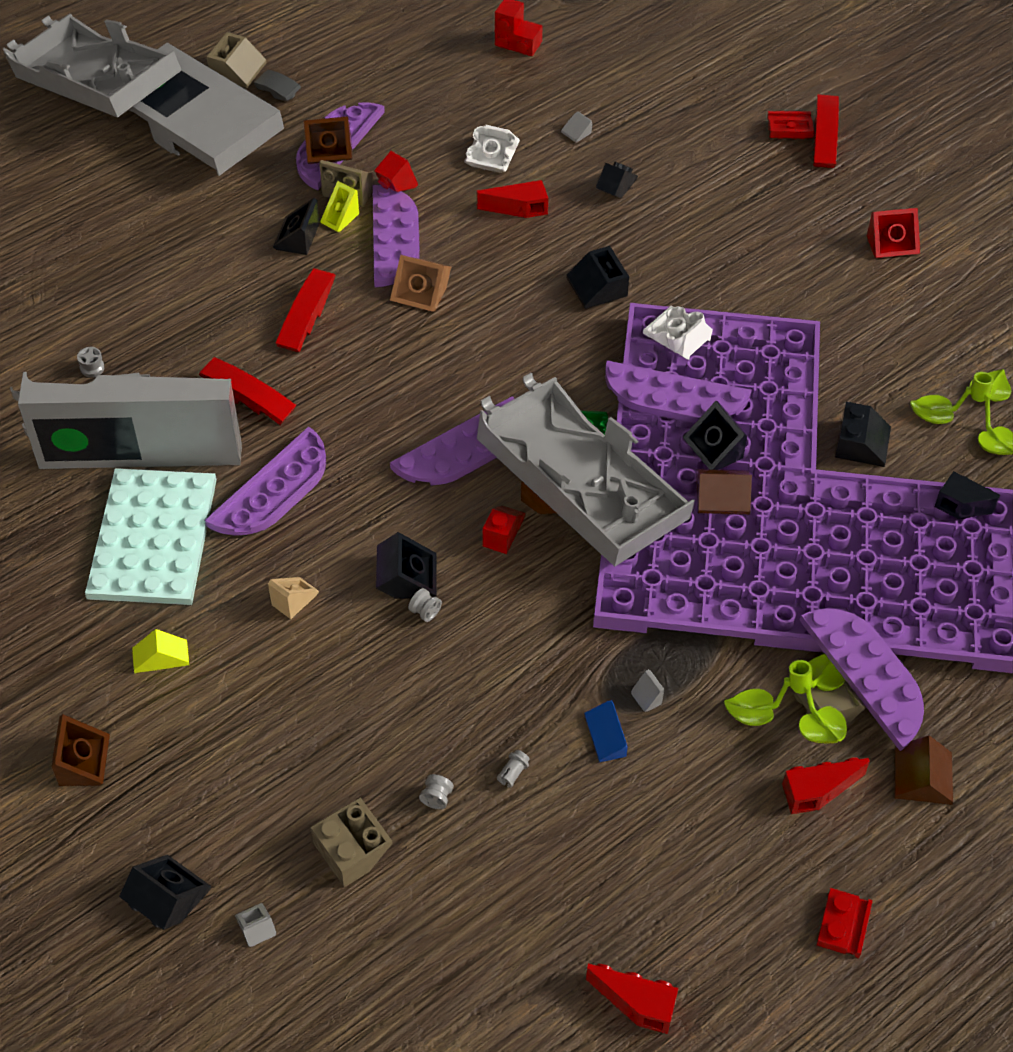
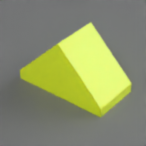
[320,181,359,232]
[132,629,189,673]

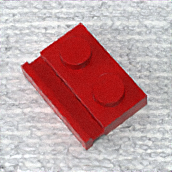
[767,111,814,139]
[816,888,873,958]

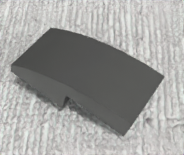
[254,69,301,101]

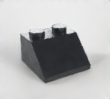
[835,401,891,467]
[376,532,437,599]
[119,854,211,930]

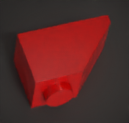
[374,151,418,192]
[483,505,526,554]

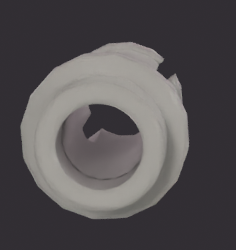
[497,750,530,788]

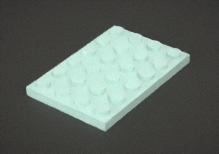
[85,468,217,605]

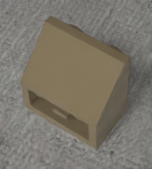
[207,32,267,88]
[319,160,374,207]
[311,797,393,887]

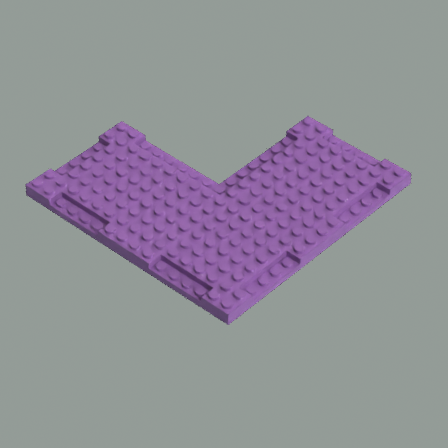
[593,303,1013,673]

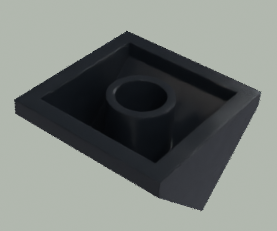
[273,198,320,255]
[683,401,747,470]

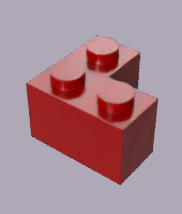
[495,0,543,56]

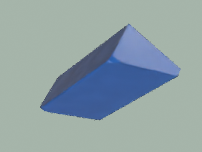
[584,700,627,763]

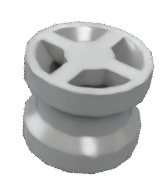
[77,347,104,378]
[408,588,442,622]
[419,774,454,810]

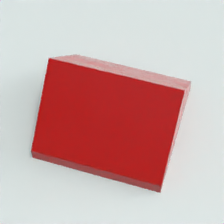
[866,208,920,258]

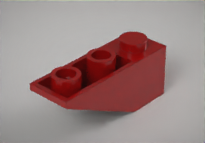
[477,180,549,218]
[782,757,870,814]
[586,963,679,1034]

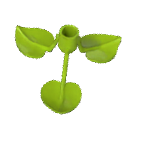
[910,369,1013,455]
[724,654,847,743]

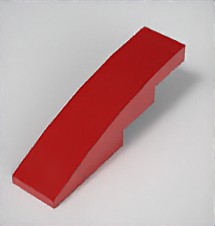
[813,94,839,168]
[276,268,336,353]
[199,357,297,425]

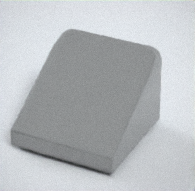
[561,111,592,143]
[631,669,664,712]
[235,903,276,947]

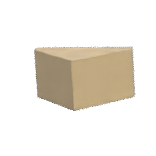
[268,577,319,619]

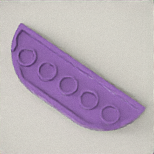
[296,103,385,190]
[373,185,420,287]
[605,360,752,423]
[390,396,514,485]
[205,427,326,535]
[799,608,924,751]

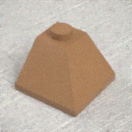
[390,255,451,312]

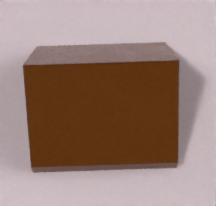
[696,469,752,515]
[51,714,110,786]
[894,735,953,805]

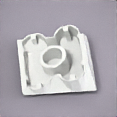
[464,125,520,173]
[643,306,713,360]

